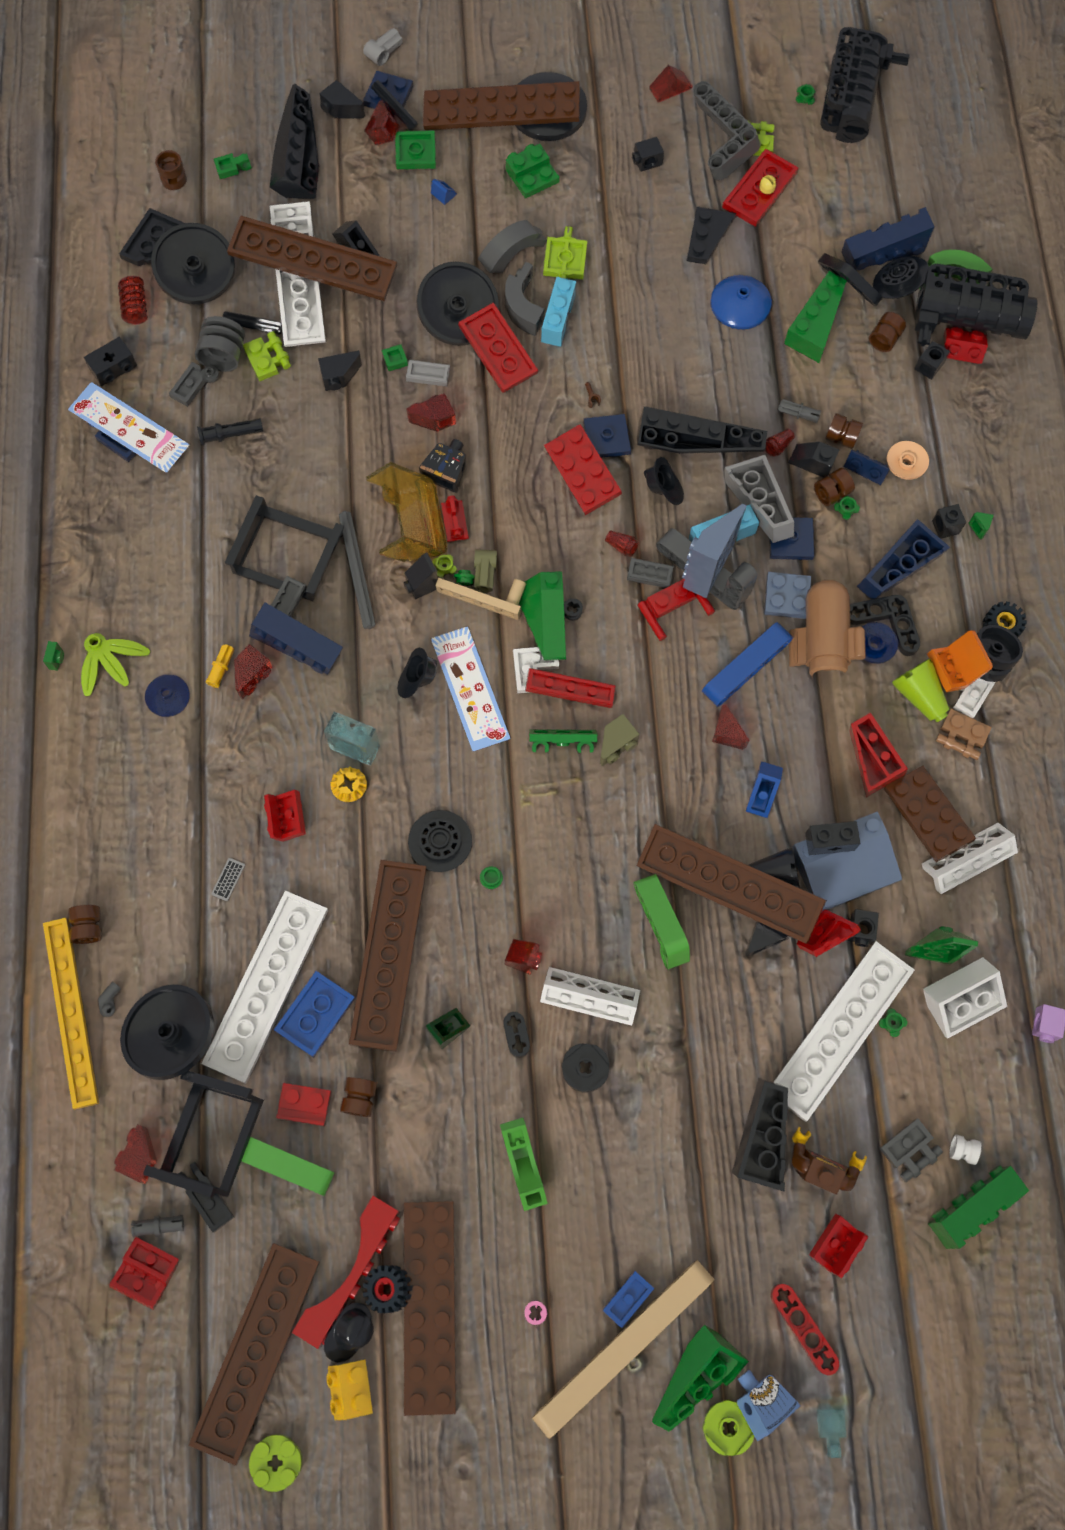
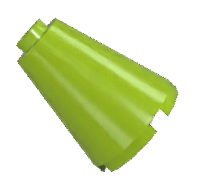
[892,658,949,723]

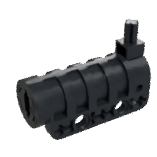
[915,264,1038,347]

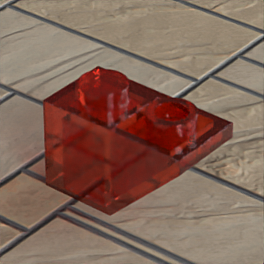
[364,100,400,145]
[406,393,456,432]
[234,644,272,699]
[505,939,543,975]
[114,1124,157,1184]

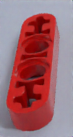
[771,1284,839,1375]

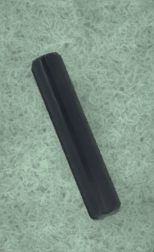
[371,80,418,131]
[222,311,282,334]

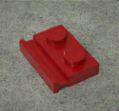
[276,1083,332,1127]

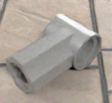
[363,28,403,66]

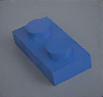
[602,1271,654,1328]

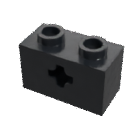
[83,336,137,386]
[805,821,861,855]

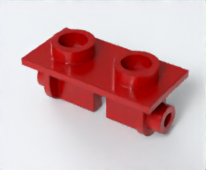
[441,495,469,542]

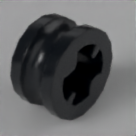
[564,598,583,621]

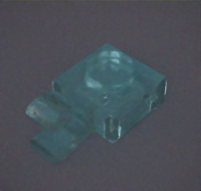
[817,1409,846,1458]

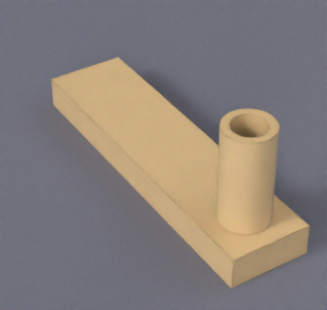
[436,578,526,620]

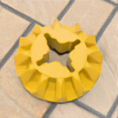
[330,766,367,802]

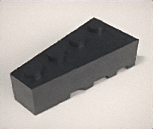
[732,1078,788,1192]

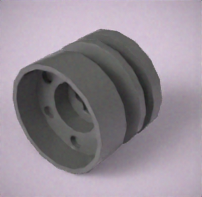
[194,316,245,372]

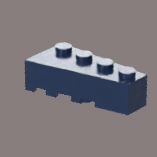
[841,207,935,270]
[857,519,950,599]
[249,602,343,675]

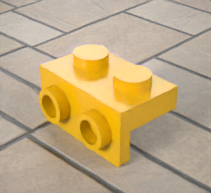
[326,1359,373,1420]

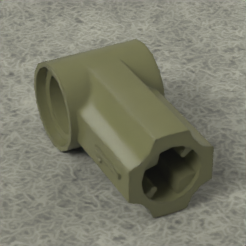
[474,549,497,593]

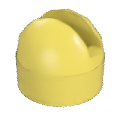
[760,175,776,194]

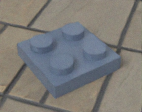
[764,572,811,619]

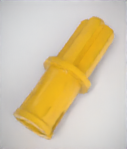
[205,644,234,688]

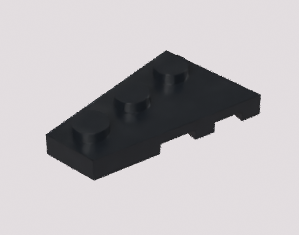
[687,207,736,265]

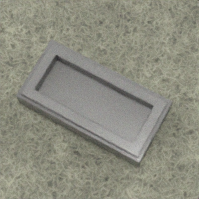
[406,360,450,387]

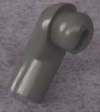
[98,981,122,1017]

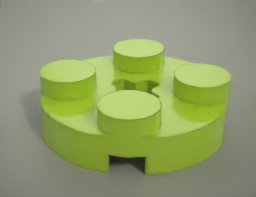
[702,1400,754,1456]
[249,1434,302,1492]

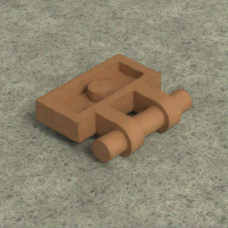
[936,708,992,760]

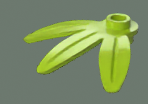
[81,633,150,696]

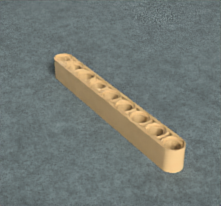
[532,1260,715,1439]

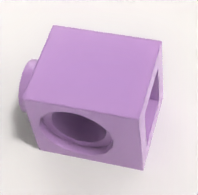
[1032,1004,1065,1043]

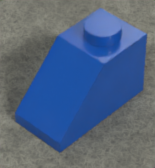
[746,761,783,818]

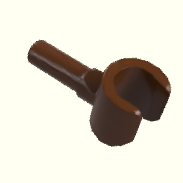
[585,382,601,408]

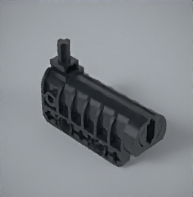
[820,27,910,143]

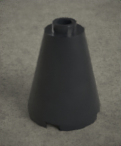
[748,848,800,888]

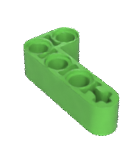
[633,874,690,970]
[242,1137,335,1196]

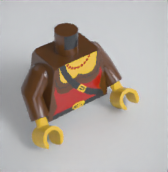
[792,1127,867,1195]

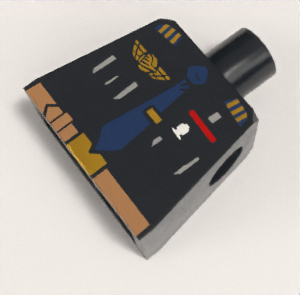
[419,439,466,493]

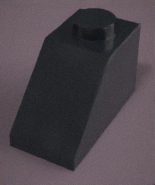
[319,80,365,119]
[332,220,379,256]
[318,350,362,391]
[788,442,839,478]
[403,553,438,600]
[745,921,791,957]

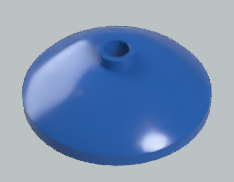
[711,275,772,330]

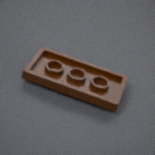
[884,766,976,863]

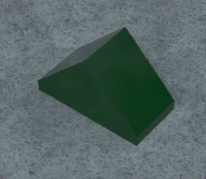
[426,1008,471,1049]

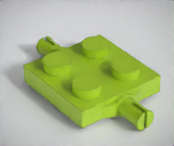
[543,226,587,280]

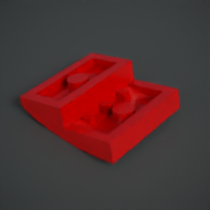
[109,1237,179,1310]

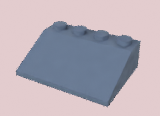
[682,504,747,598]
[792,811,902,912]

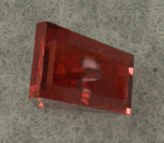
[649,65,692,103]
[712,704,750,750]

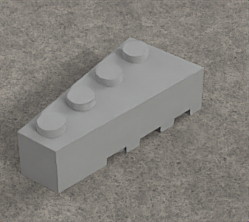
[724,455,794,543]

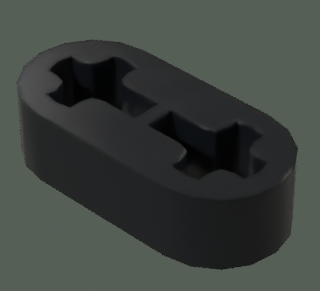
[503,1012,530,1058]

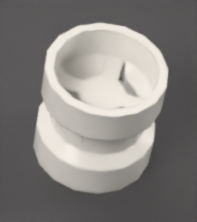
[949,1135,981,1165]

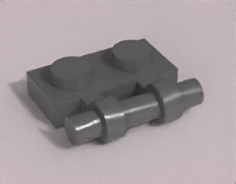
[879,1118,943,1182]

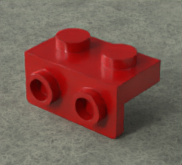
[943,327,988,364]
[264,789,306,842]
[809,1213,868,1278]

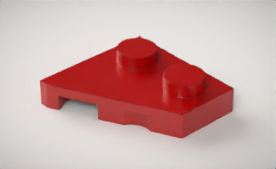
[796,909,861,957]

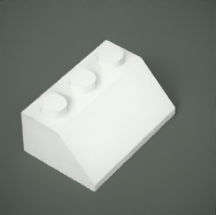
[923,957,1007,1039]

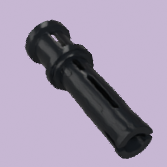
[197,418,263,446]

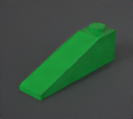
[519,571,566,660]
[905,926,978,964]
[652,1325,749,1432]

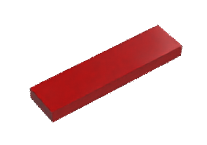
[525,668,616,708]

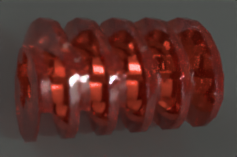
[118,276,148,325]

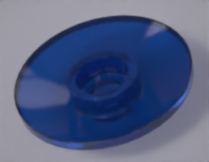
[861,622,898,664]
[145,675,190,717]

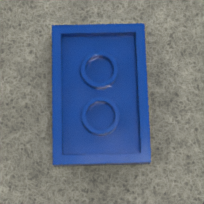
[274,971,355,1058]

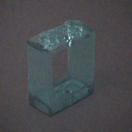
[324,712,380,766]

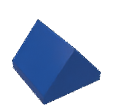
[431,179,457,205]

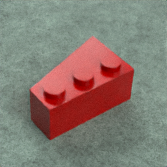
[849,712,908,798]

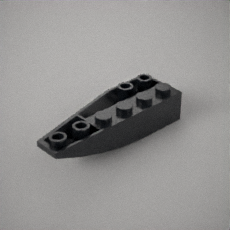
[269,83,319,199]
[637,406,767,454]

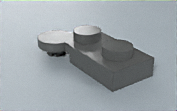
[169,362,219,407]

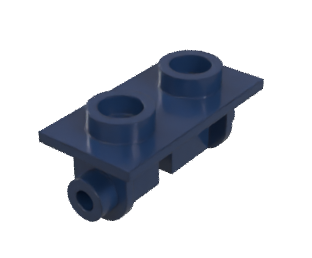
[843,450,890,485]

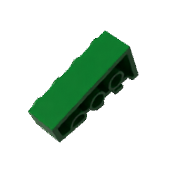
[784,271,847,363]
[928,1165,1029,1249]

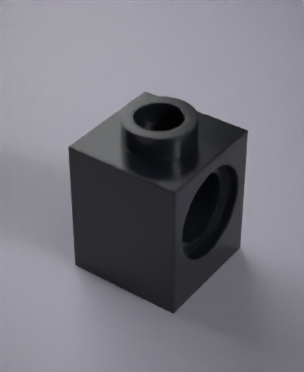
[632,137,664,172]
[915,341,950,380]
[932,504,966,539]
[848,909,879,947]

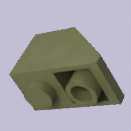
[600,714,639,766]

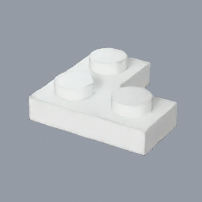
[513,647,559,693]
[952,678,995,718]

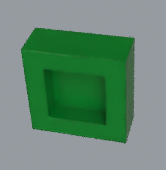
[382,344,408,372]
[43,641,64,671]

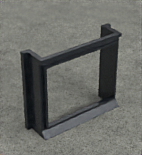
[225,495,344,601]
[143,1071,264,1198]

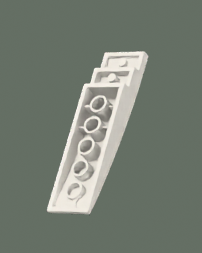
[270,201,326,347]

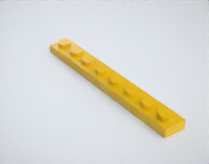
[43,918,99,1110]

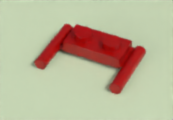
[637,579,715,641]

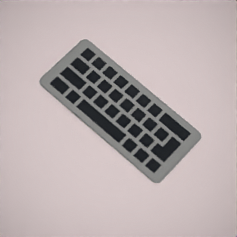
[211,858,245,901]

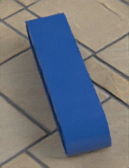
[702,622,793,707]

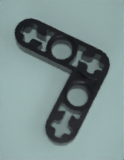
[818,253,883,306]
[850,595,920,656]

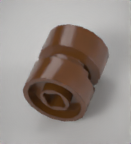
[155,150,187,190]
[869,312,906,352]
[825,413,863,449]
[814,468,855,507]
[68,905,102,944]
[340,1077,377,1117]

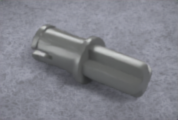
[778,399,821,423]

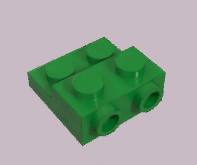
[506,143,560,199]

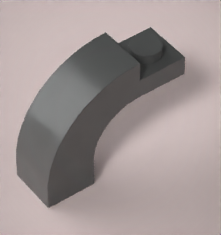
[478,220,547,273]
[505,262,544,336]

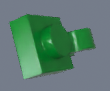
[214,153,252,180]

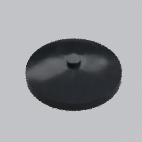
[515,72,587,141]
[151,223,235,304]
[416,262,499,346]
[120,985,214,1080]

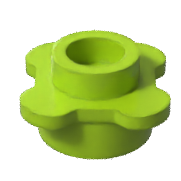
[432,554,457,577]

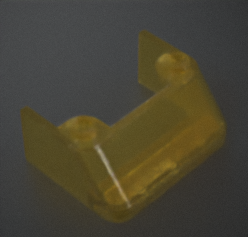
[366,462,447,562]

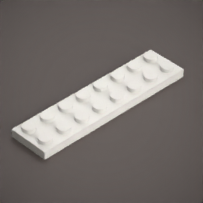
[201,891,328,1084]
[774,941,914,1122]

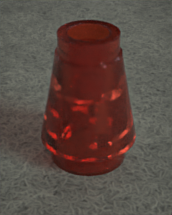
[765,429,795,456]
[605,530,639,557]

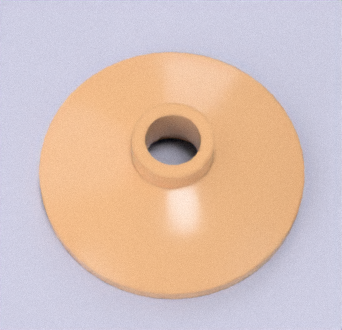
[886,441,929,480]

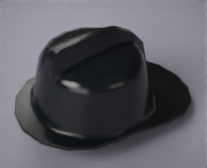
[644,457,684,505]
[397,647,438,699]
[324,1302,374,1363]

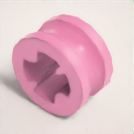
[524,1301,547,1325]

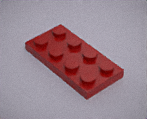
[722,149,799,227]
[458,302,538,393]
[544,424,622,515]

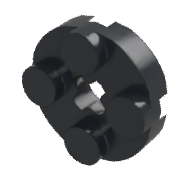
[561,1043,609,1093]

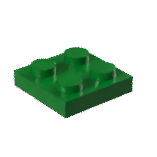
[395,131,436,170]

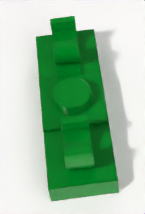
[529,729,597,753]

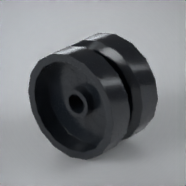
[977,625,1023,682]

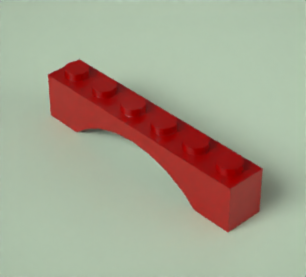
[292,1196,401,1349]

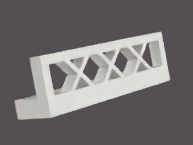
[922,823,1018,894]
[540,967,640,1026]

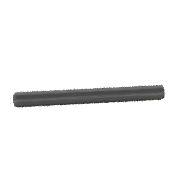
[339,511,376,629]

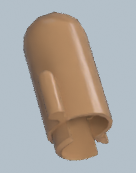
[789,580,866,677]

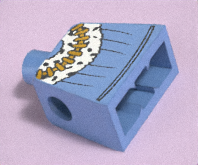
[737,1369,800,1441]

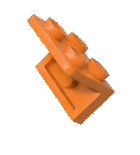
[927,630,993,692]

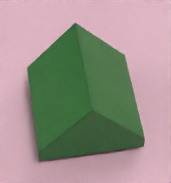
[969,512,994,540]

